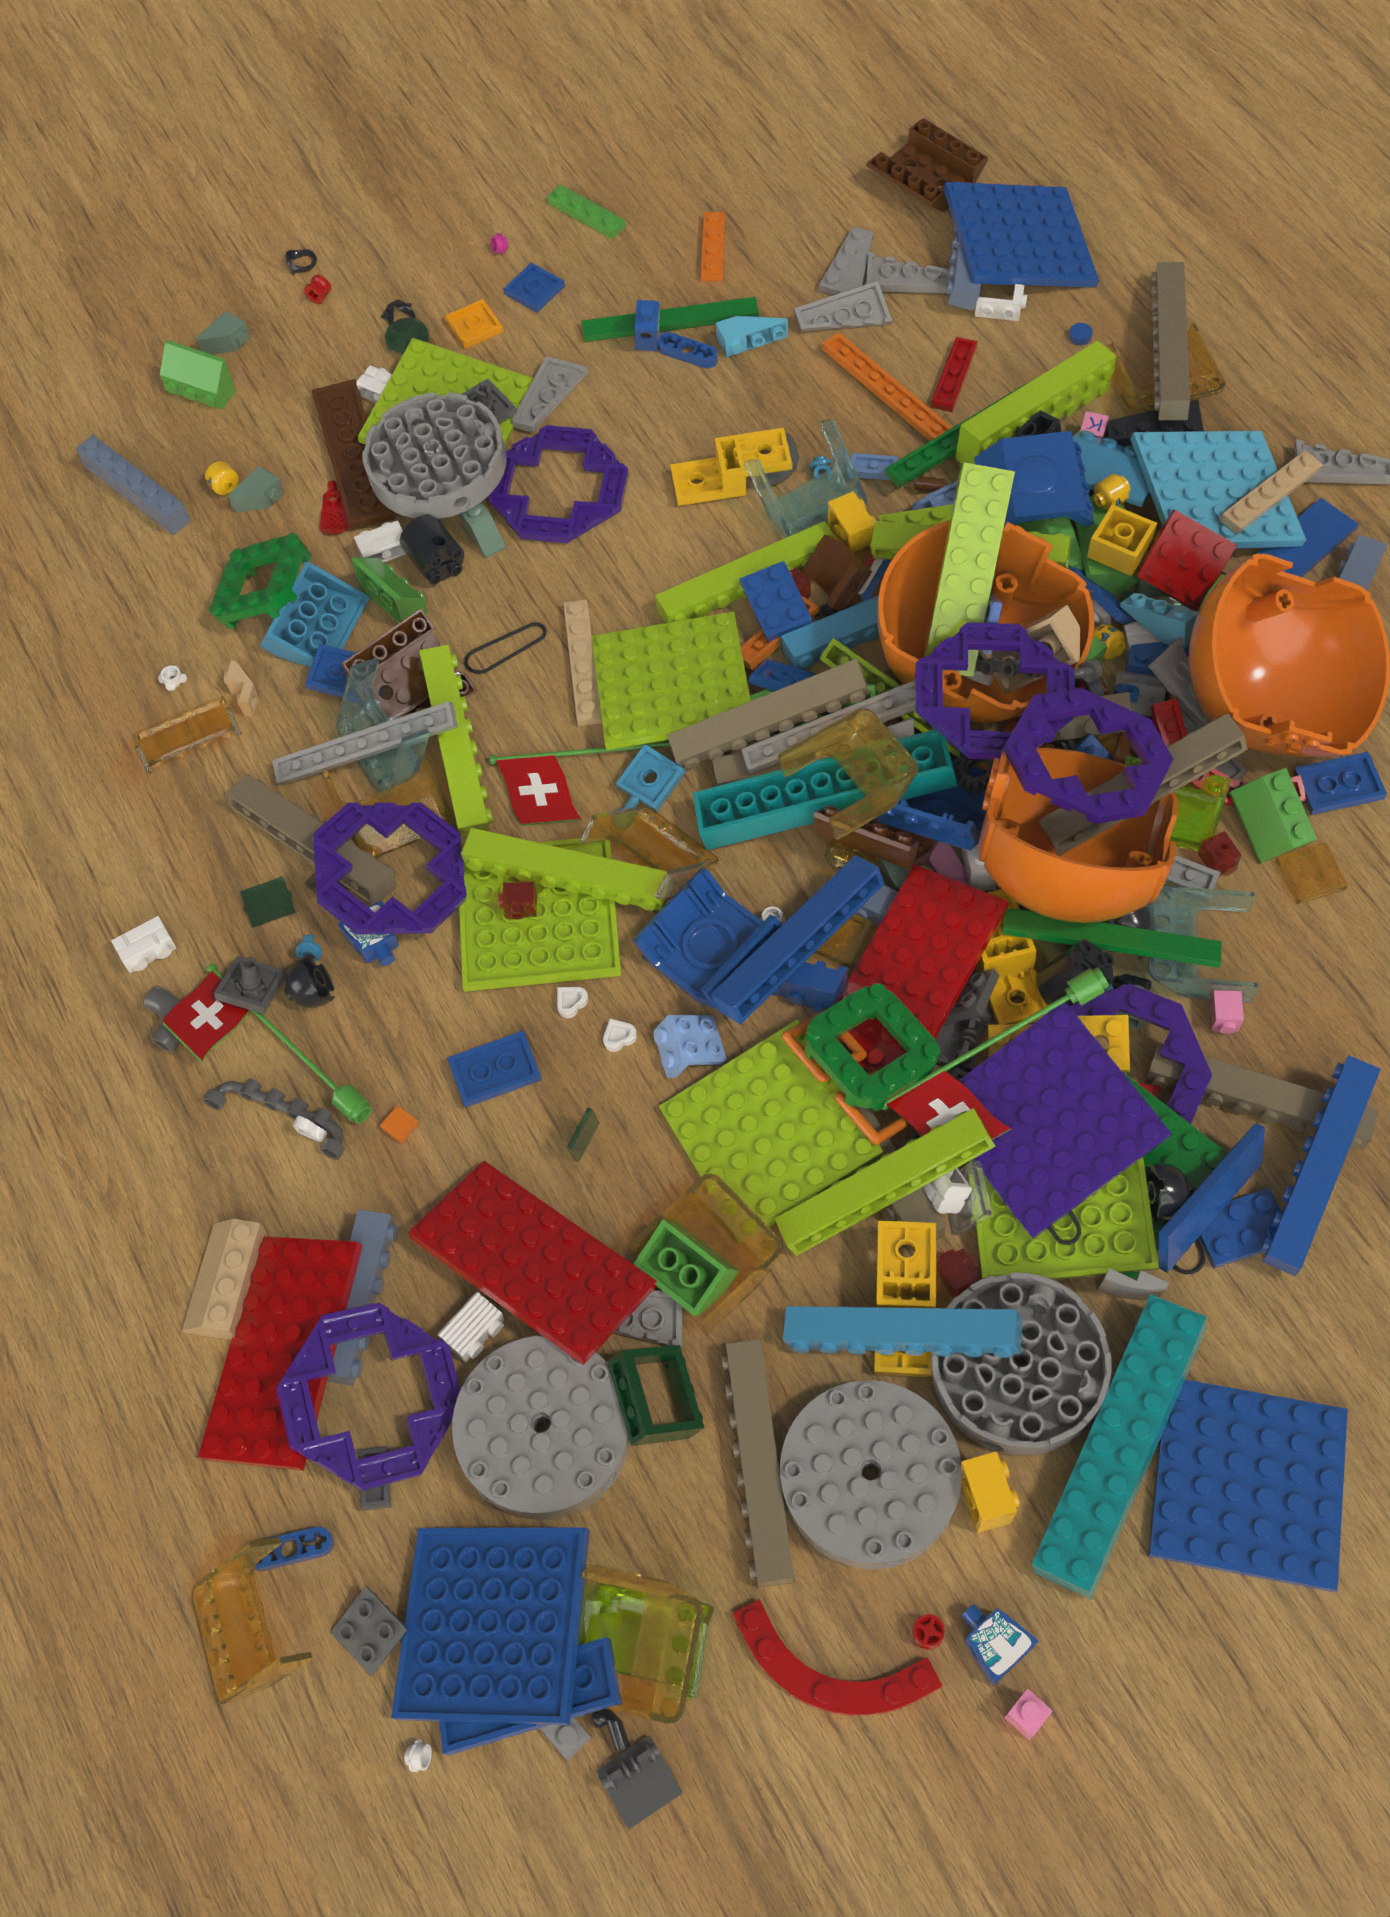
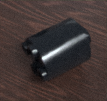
[399,515,465,585]
[1036,939,1114,1006]

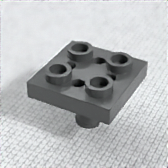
[462,378,516,424]
[214,956,286,1014]
[944,968,1000,1025]

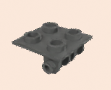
[935,1017,986,1070]
[331,1586,408,1676]
[596,1736,683,1830]

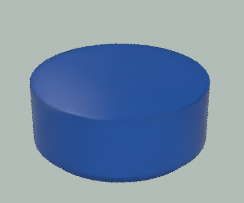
[1069,323,1093,345]
[1113,683,1140,703]

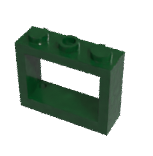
[607,1345,705,1446]

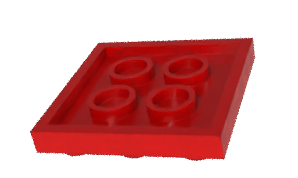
[1135,509,1237,611]

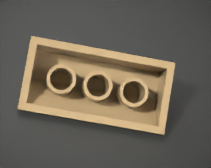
[980,605,1080,695]
[182,1219,268,1340]

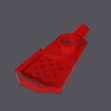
[320,480,350,535]

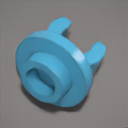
[809,456,832,481]
[295,934,322,962]

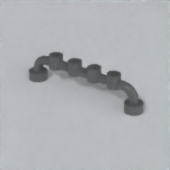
[975,650,1102,682]
[202,1079,345,1160]

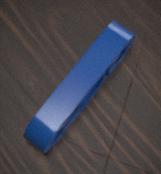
[658,332,718,368]
[245,1527,334,1571]

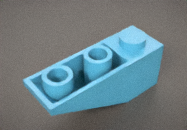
[716,316,788,357]
[1120,593,1199,649]

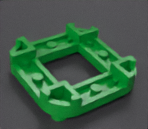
[208,533,311,629]
[804,983,941,1111]

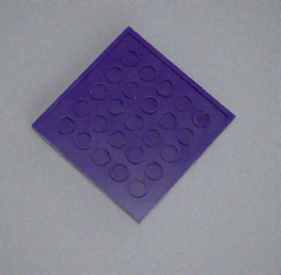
[959,1002,1172,1239]

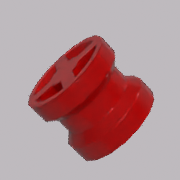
[304,275,332,304]
[912,1614,945,1650]

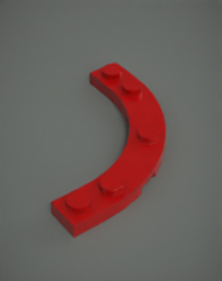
[1150,699,1307,807]
[732,1599,943,1716]

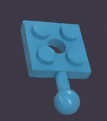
[611,744,686,828]

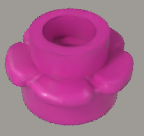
[491,233,508,255]

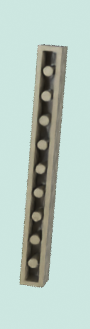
[1151,262,1190,420]

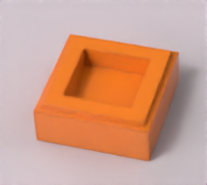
[380,1106,419,1144]

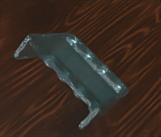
[745,419,867,538]
[336,658,430,798]
[1148,886,1259,1002]

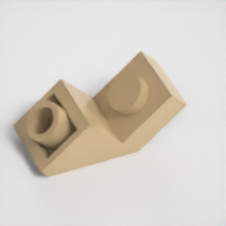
[224,661,259,717]

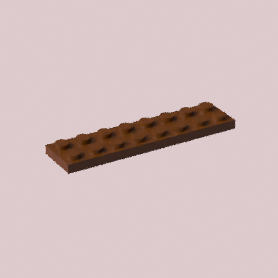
[311,379,396,530]

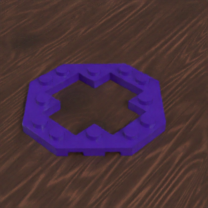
[486,425,629,543]
[915,622,1075,760]
[1004,688,1173,824]
[313,803,467,934]
[1069,984,1212,1124]
[276,1303,460,1491]

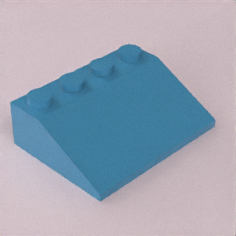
[1073,430,1151,507]
[260,561,370,667]

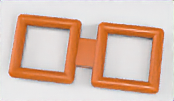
[782,1009,911,1145]

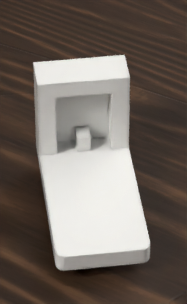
[975,284,1027,321]

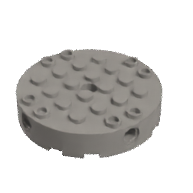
[362,392,507,519]
[931,1273,1112,1456]
[452,1336,630,1521]
[780,1380,962,1570]

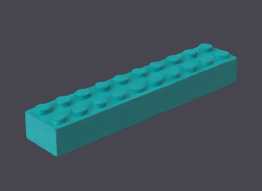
[693,729,957,850]
[1032,1294,1207,1600]

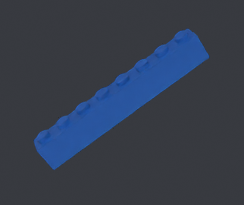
[711,855,884,1025]
[1261,1055,1381,1276]

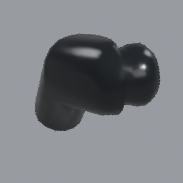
[1112,974,1152,991]
[592,1707,630,1751]

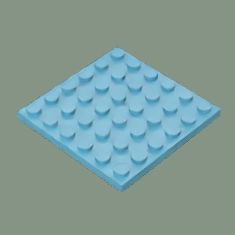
[1130,431,1306,548]

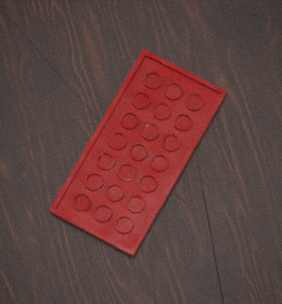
[837,864,1009,1073]
[408,1161,657,1365]
[198,1236,363,1471]

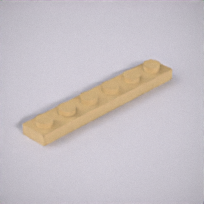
[1219,450,1323,535]
[563,599,602,726]

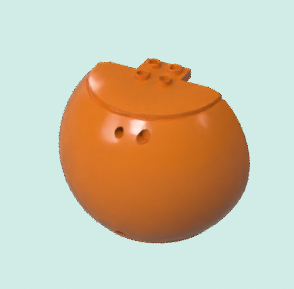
[877,520,1094,723]
[1188,554,1390,757]
[978,748,1178,923]

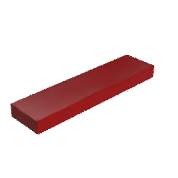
[931,337,978,413]

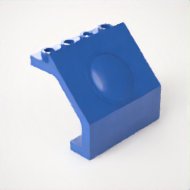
[974,431,1094,529]
[873,760,987,851]
[632,867,782,1009]

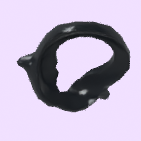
[285,249,317,275]
[381,300,416,330]

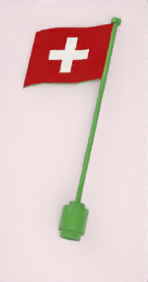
[490,742,671,826]
[163,964,372,1124]
[882,967,1109,1140]

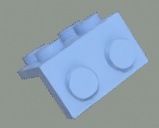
[653,1015,727,1078]

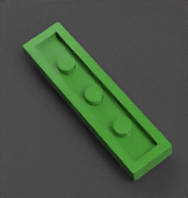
[547,184,626,239]

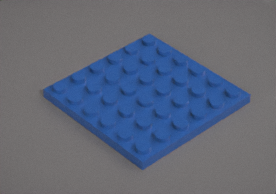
[943,182,1099,287]
[1148,1380,1348,1592]
[391,1527,590,1725]

